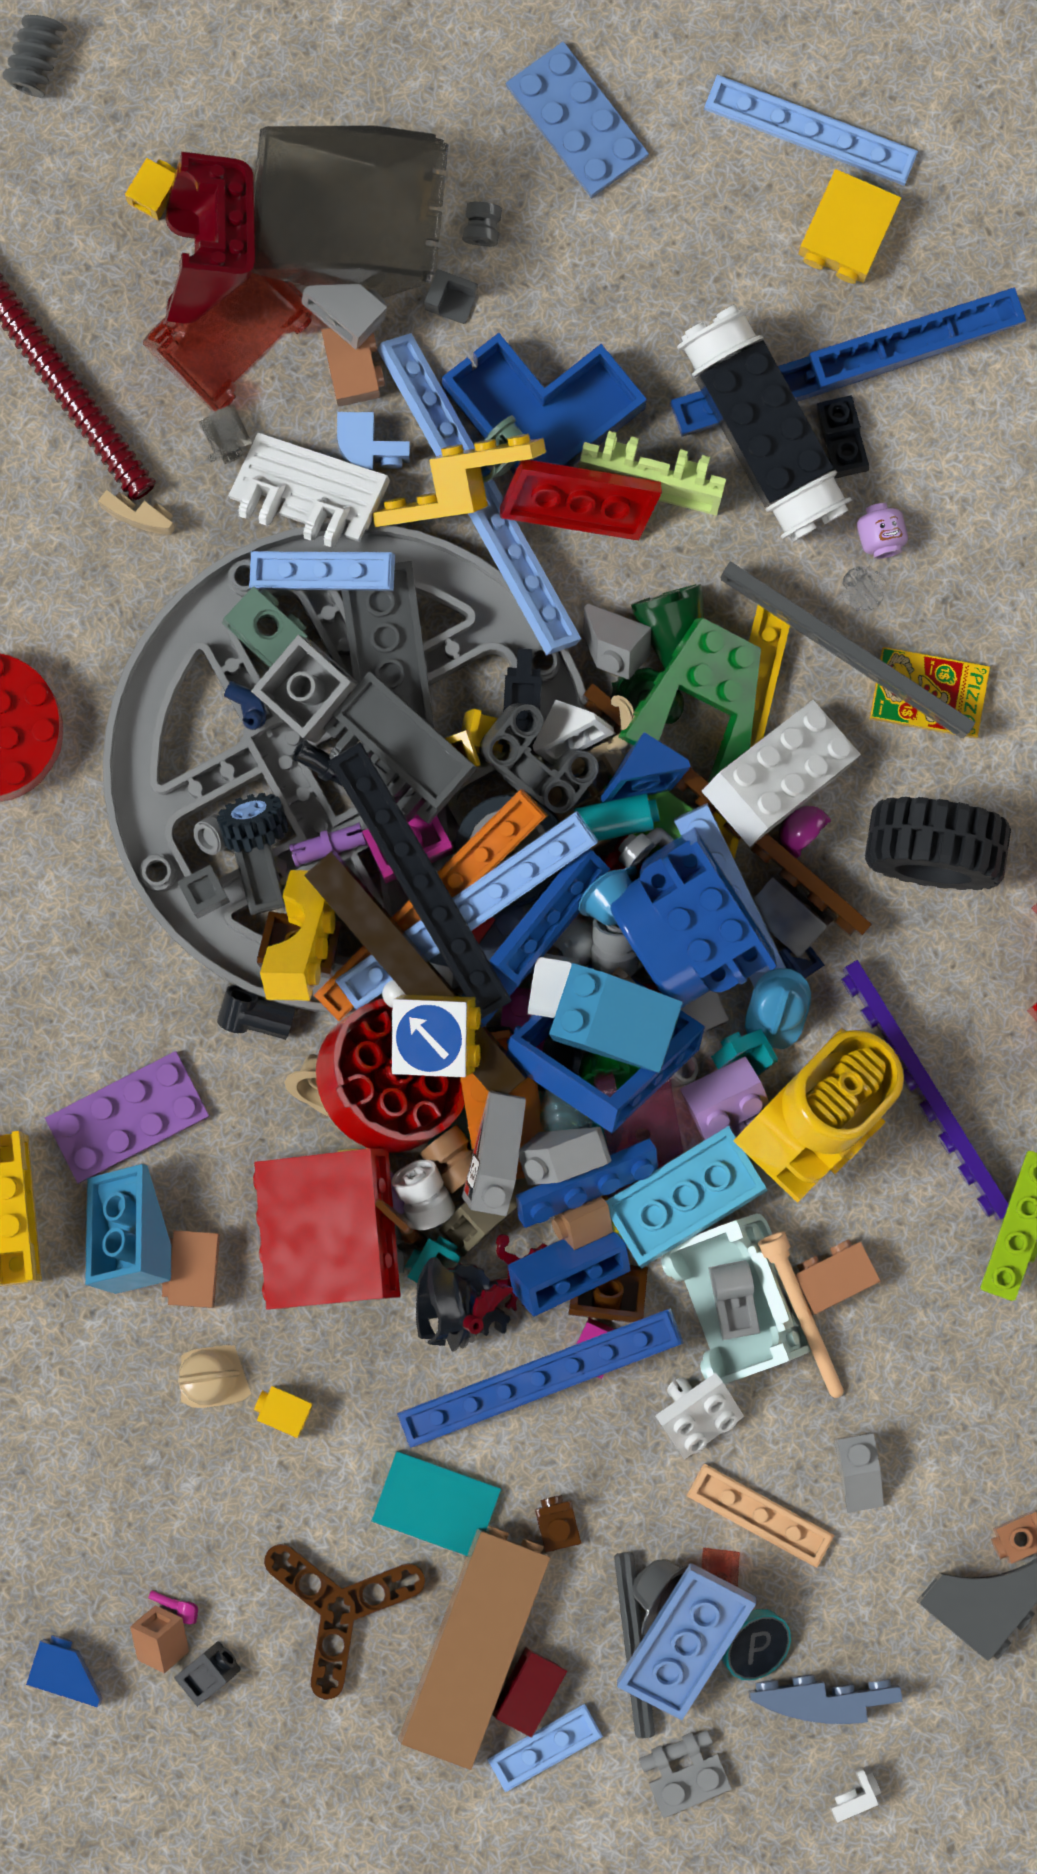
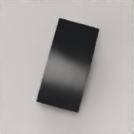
[817,395,869,479]

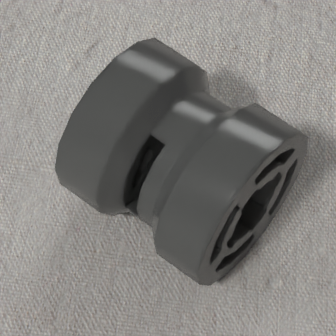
[462,201,502,247]

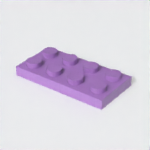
[45,1051,210,1184]

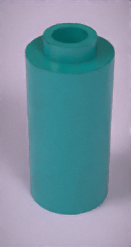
[574,794,660,841]

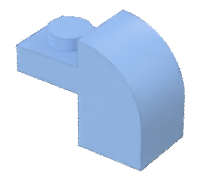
[337,412,410,471]

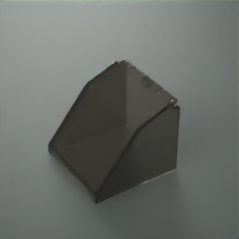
[252,125,449,298]

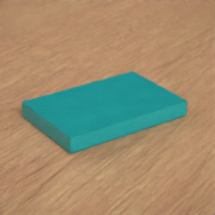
[371,1451,501,1556]

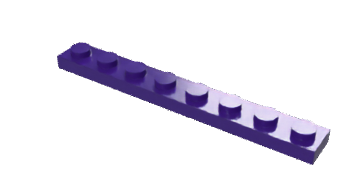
[841,960,1008,1220]

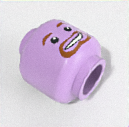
[857,503,908,559]

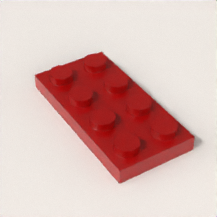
[500,460,662,541]

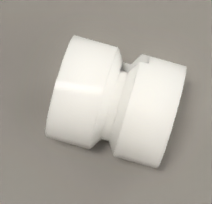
[391,1160,455,1230]

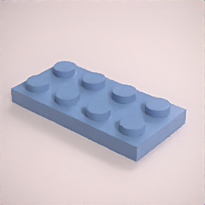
[506,41,649,198]
[617,1563,756,1720]

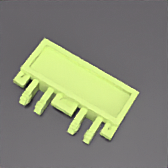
[579,431,726,516]

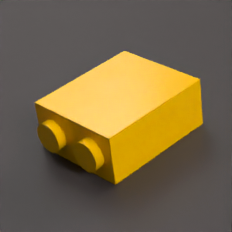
[798,169,901,284]

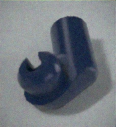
[224,680,267,730]

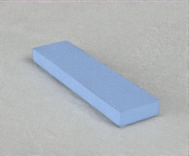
[249,551,395,591]

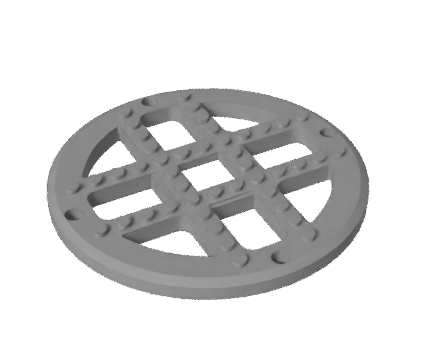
[103,523,597,1014]

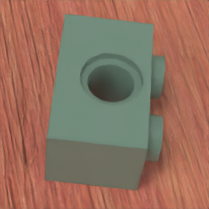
[222,586,308,667]

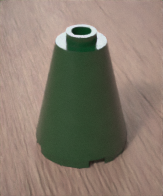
[631,584,704,669]

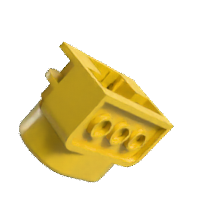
[733,1027,904,1203]
[0,1131,42,1287]

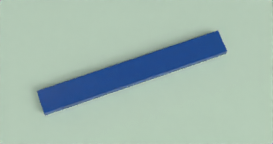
[397,1308,684,1448]

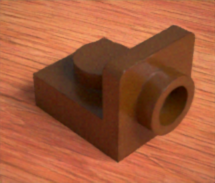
[535,1495,581,1553]

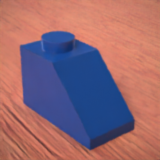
[26,1635,103,1707]

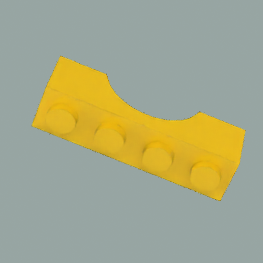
[260,870,335,1001]

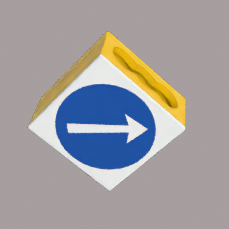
[392,994,481,1077]

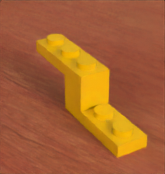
[372,434,546,527]

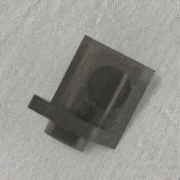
[199,404,253,465]

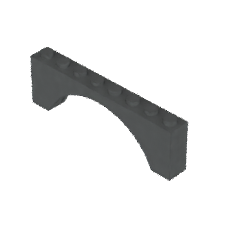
[916,1558,1037,1662]

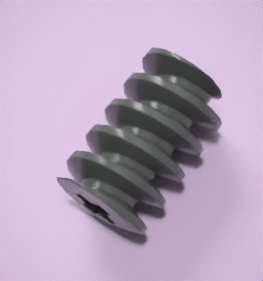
[3,15,67,98]

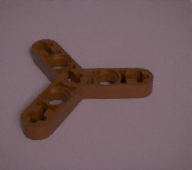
[264,1544,425,1700]

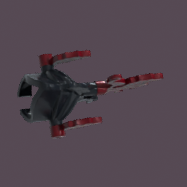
[416,1234,547,1352]

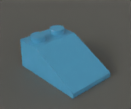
[549,963,683,1074]
[85,1164,171,1294]

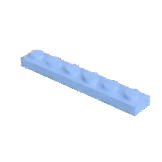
[674,803,786,988]

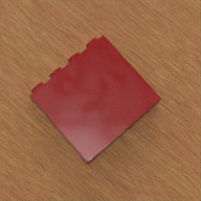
[253,1148,401,1310]

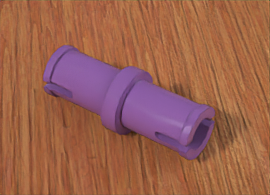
[289,822,367,867]

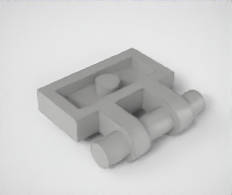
[639,1730,732,1819]

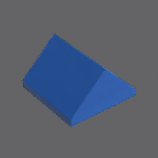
[601,732,691,803]

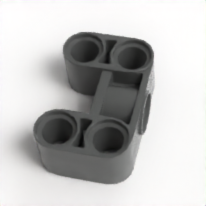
[479,703,599,813]

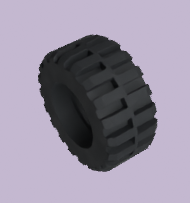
[865,797,1011,890]

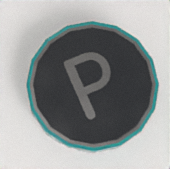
[721,1609,791,1680]

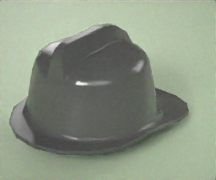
[633,1560,689,1636]

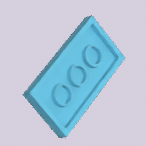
[606,1126,768,1268]

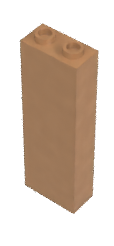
[398,1525,551,1770]

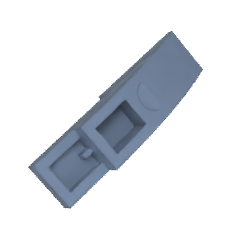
[748,1675,903,1724]

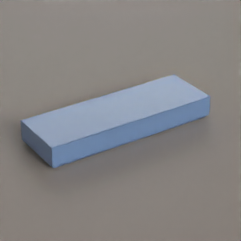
[487,1703,603,1792]

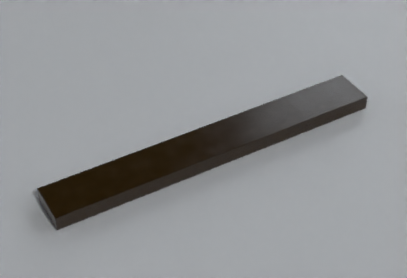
[304,850,528,1094]

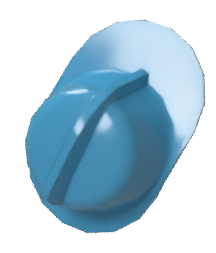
[578,866,637,926]
[745,968,811,1049]

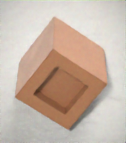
[130,1605,189,1673]

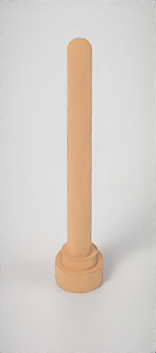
[758,1232,844,1398]

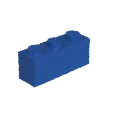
[508,1232,631,1317]

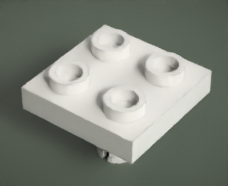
[655,1372,744,1460]

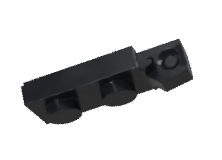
[502,648,542,751]

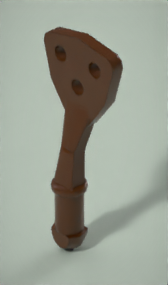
[375,1199,428,1248]

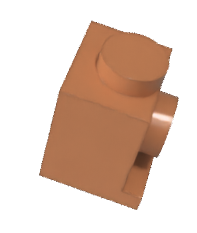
[991,1510,1037,1564]

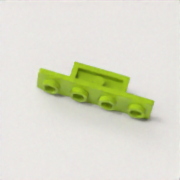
[980,1151,1037,1301]

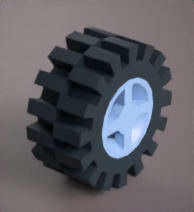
[217,793,289,852]

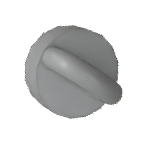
[194,814,227,855]

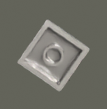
[251,635,359,743]

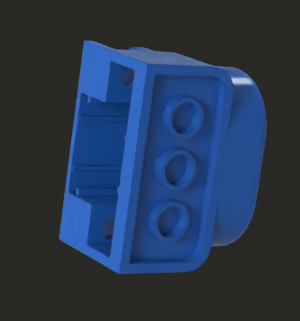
[610,827,777,1008]

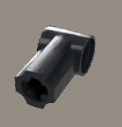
[217,985,295,1040]

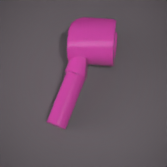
[148,1590,198,1624]

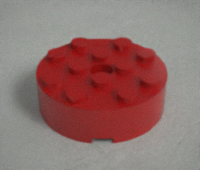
[0,653,64,802]
[316,999,465,1153]

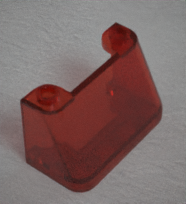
[143,246,313,412]

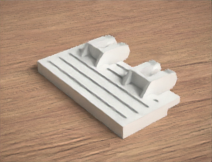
[228,433,390,548]

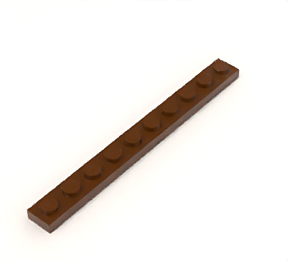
[582,684,872,936]

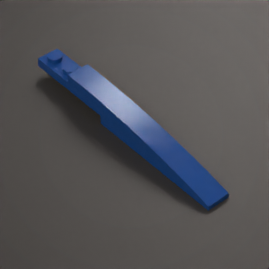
[670,287,1026,437]

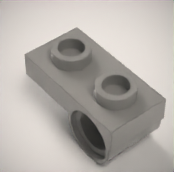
[708,1260,760,1340]

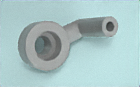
[618,828,674,868]

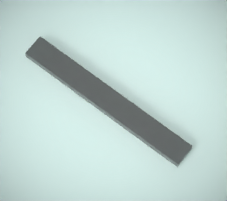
[720,561,975,738]

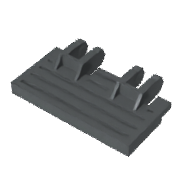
[323,671,477,824]

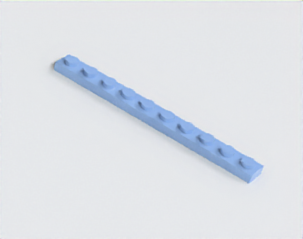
[377,333,581,655]

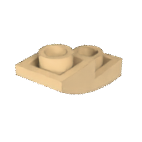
[98,490,175,535]

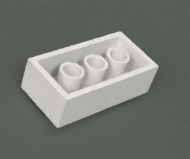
[702,700,861,847]

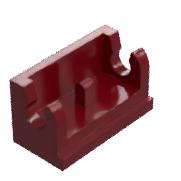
[492,1647,567,1738]

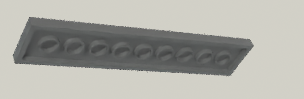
[341,561,452,917]

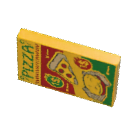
[869,647,990,739]

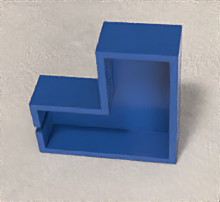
[442,333,647,474]

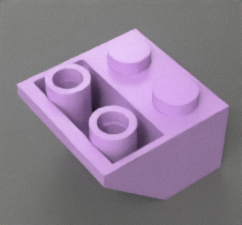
[680,1056,769,1141]

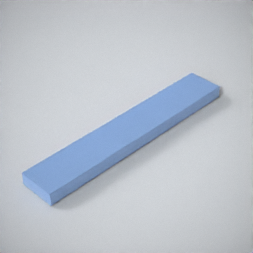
[704,75,918,186]

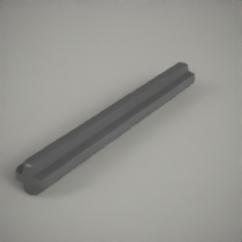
[614,1552,655,1739]

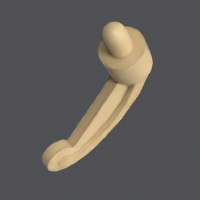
[606,695,634,752]

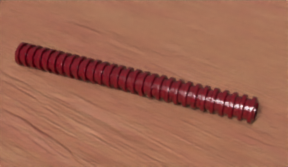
[0,273,156,501]

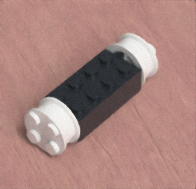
[677,304,852,542]

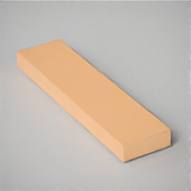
[686,1463,835,1568]

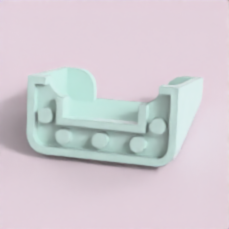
[661,1213,811,1384]

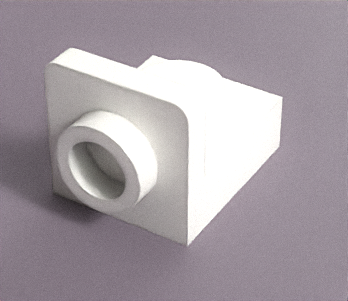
[829,1768,881,1823]

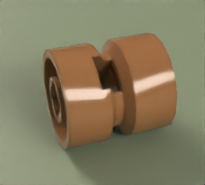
[420,1125,474,1195]

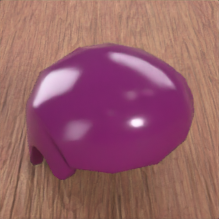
[779,806,831,859]

